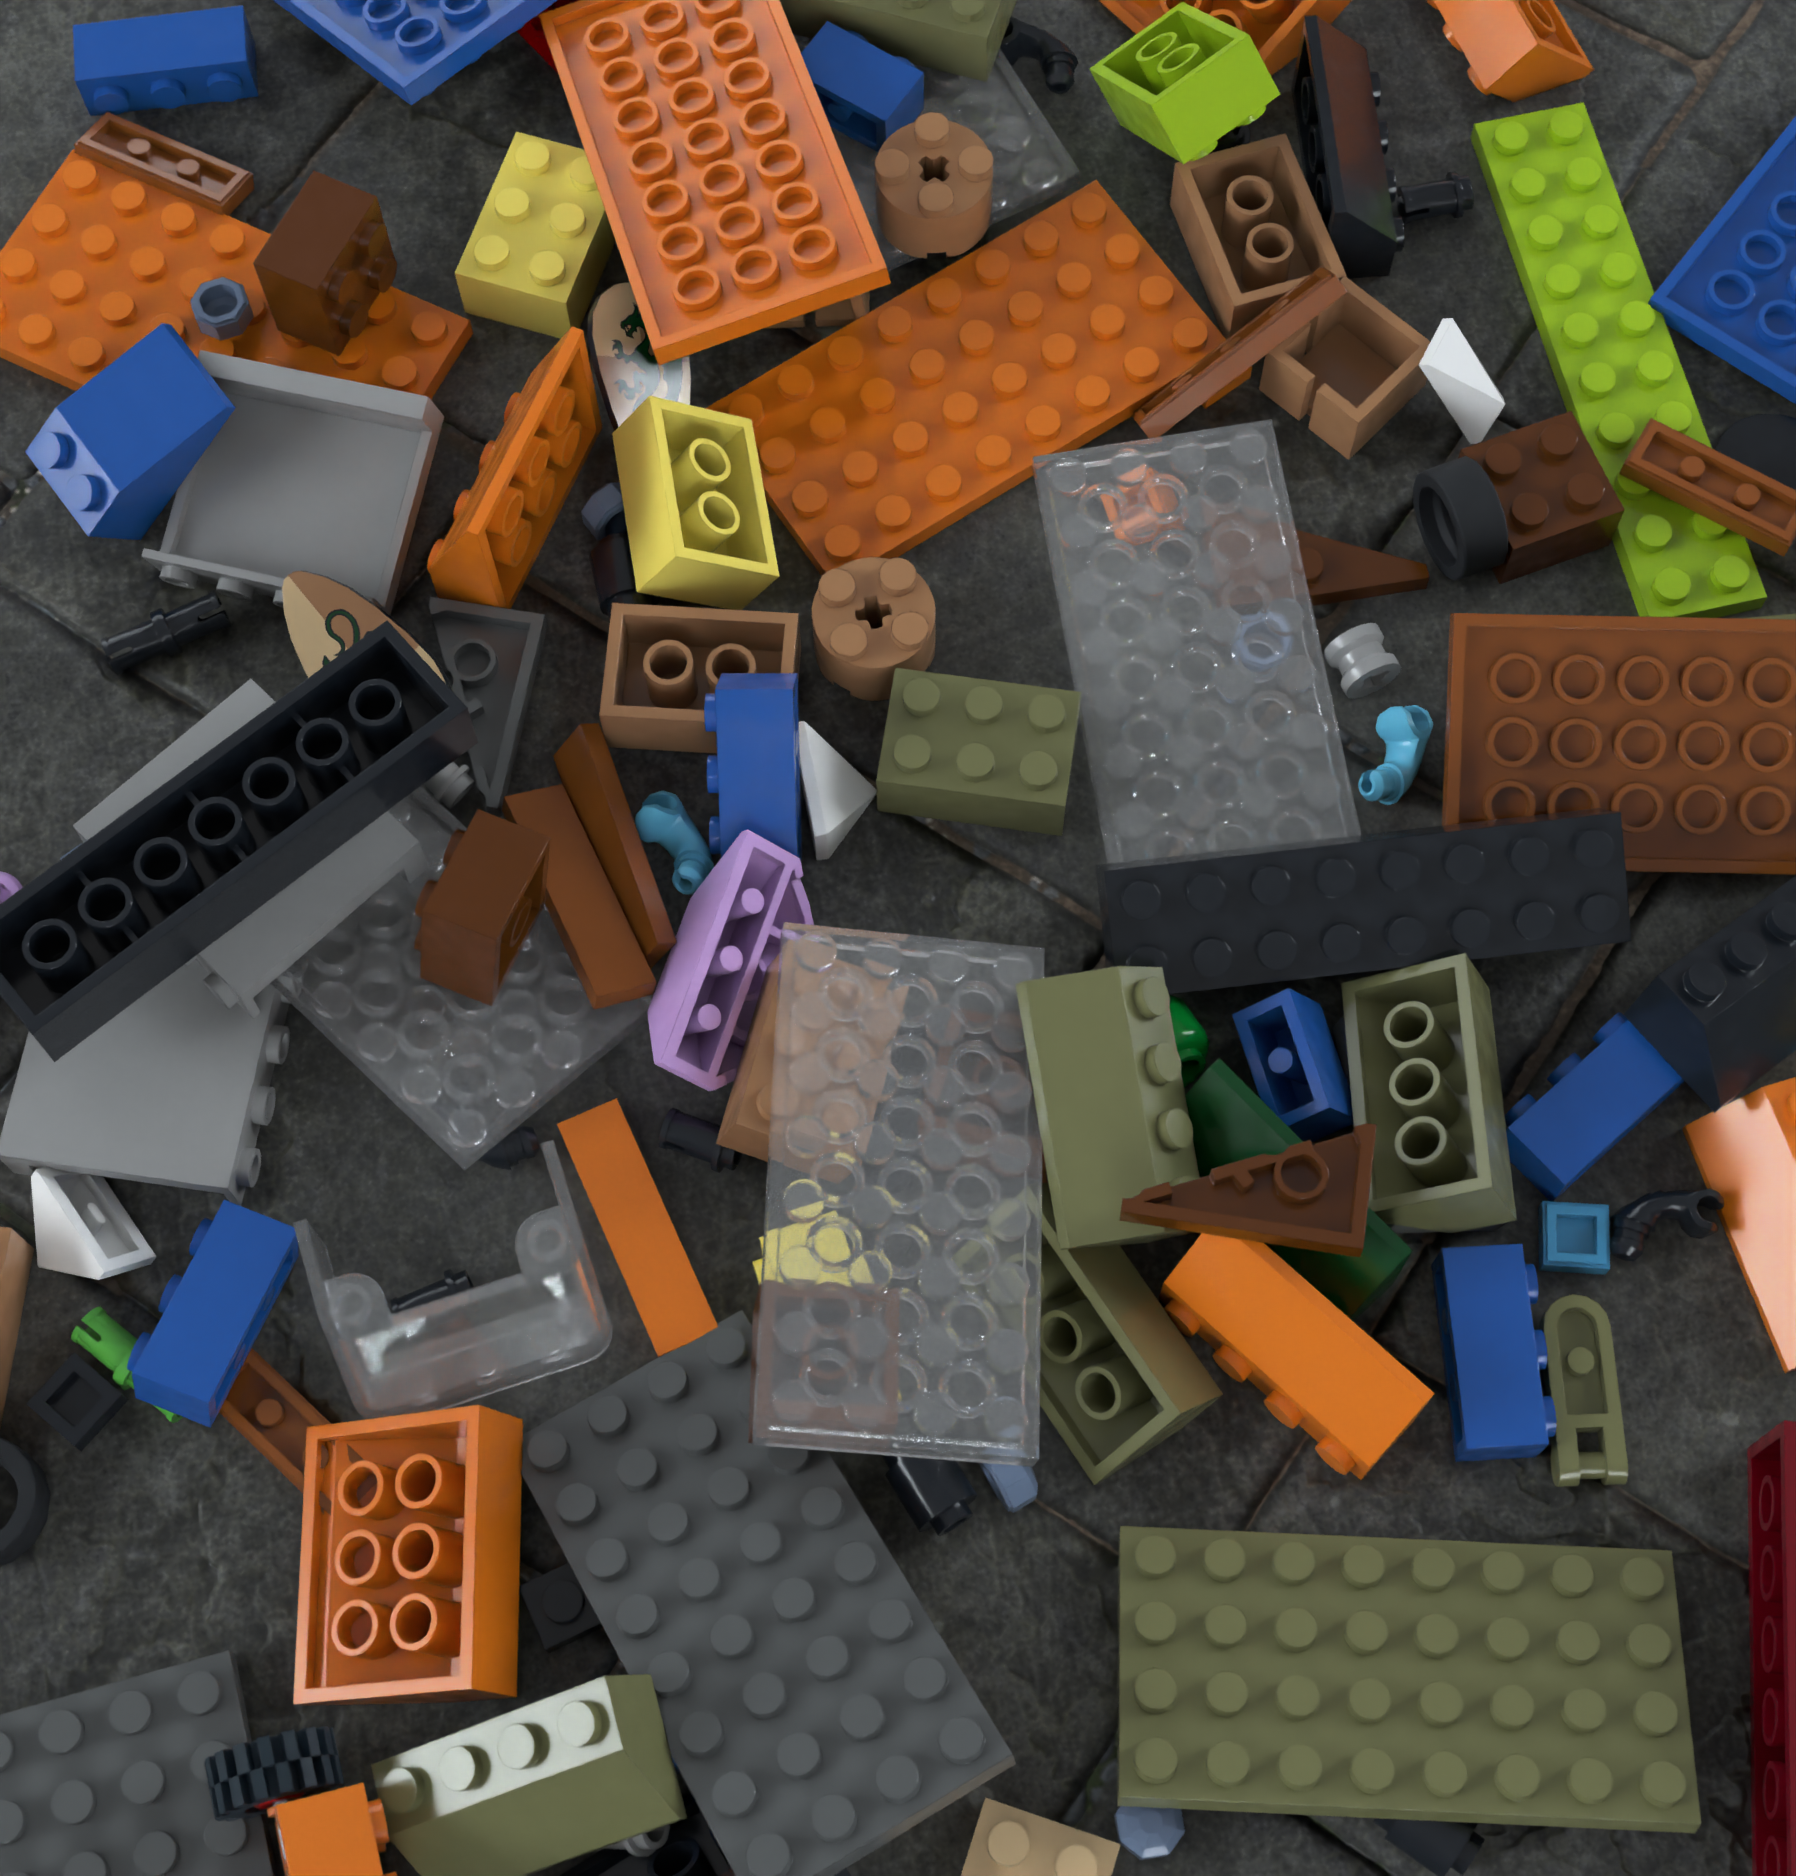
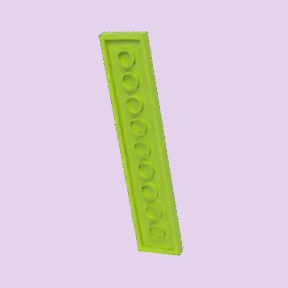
[1470,102,1767,618]

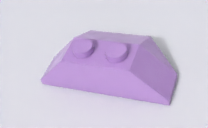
[647,829,818,1091]

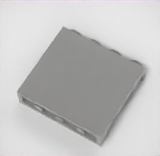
[141,350,444,615]
[73,679,429,1019]
[0,960,304,1206]

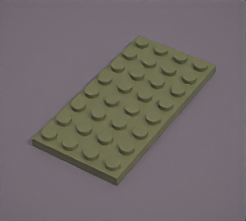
[1117,1526,1701,1833]

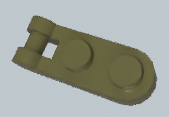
[1539,1294,1628,1487]

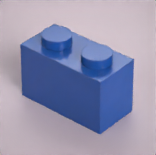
[801,21,924,152]
[1232,988,1353,1142]

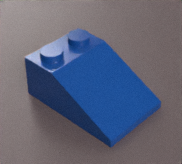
[25,323,236,540]

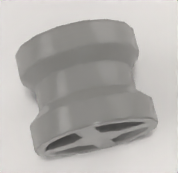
[1323,623,1401,699]

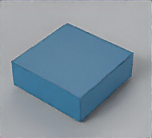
[1538,1201,1610,1275]

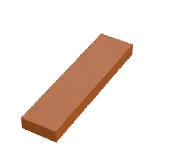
[557,1098,718,1357]

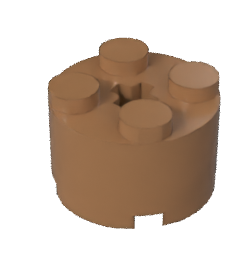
[875,112,993,258]
[812,557,936,701]

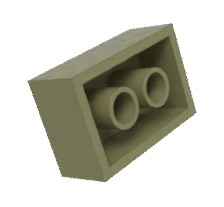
[876,668,1082,836]

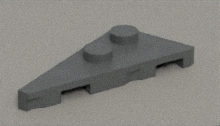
[428,597,548,818]

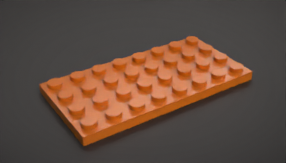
[538,0,891,365]
[0,149,473,399]
[706,180,1226,576]

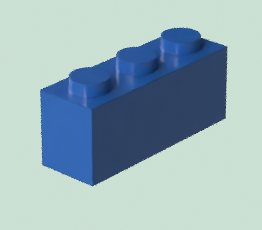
[73,5,259,116]
[704,673,802,861]
[1505,1012,1685,1201]
[127,1200,299,1428]
[1431,1244,1556,1462]

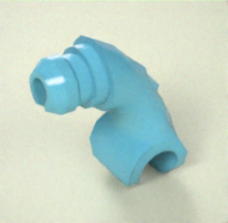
[1358,705,1434,805]
[635,790,714,895]

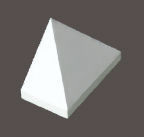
[1419,318,1505,444]
[799,721,877,861]
[31,1166,157,1280]

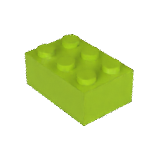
[1089,1,1280,164]

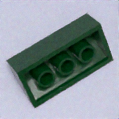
[1185,1058,1413,1322]

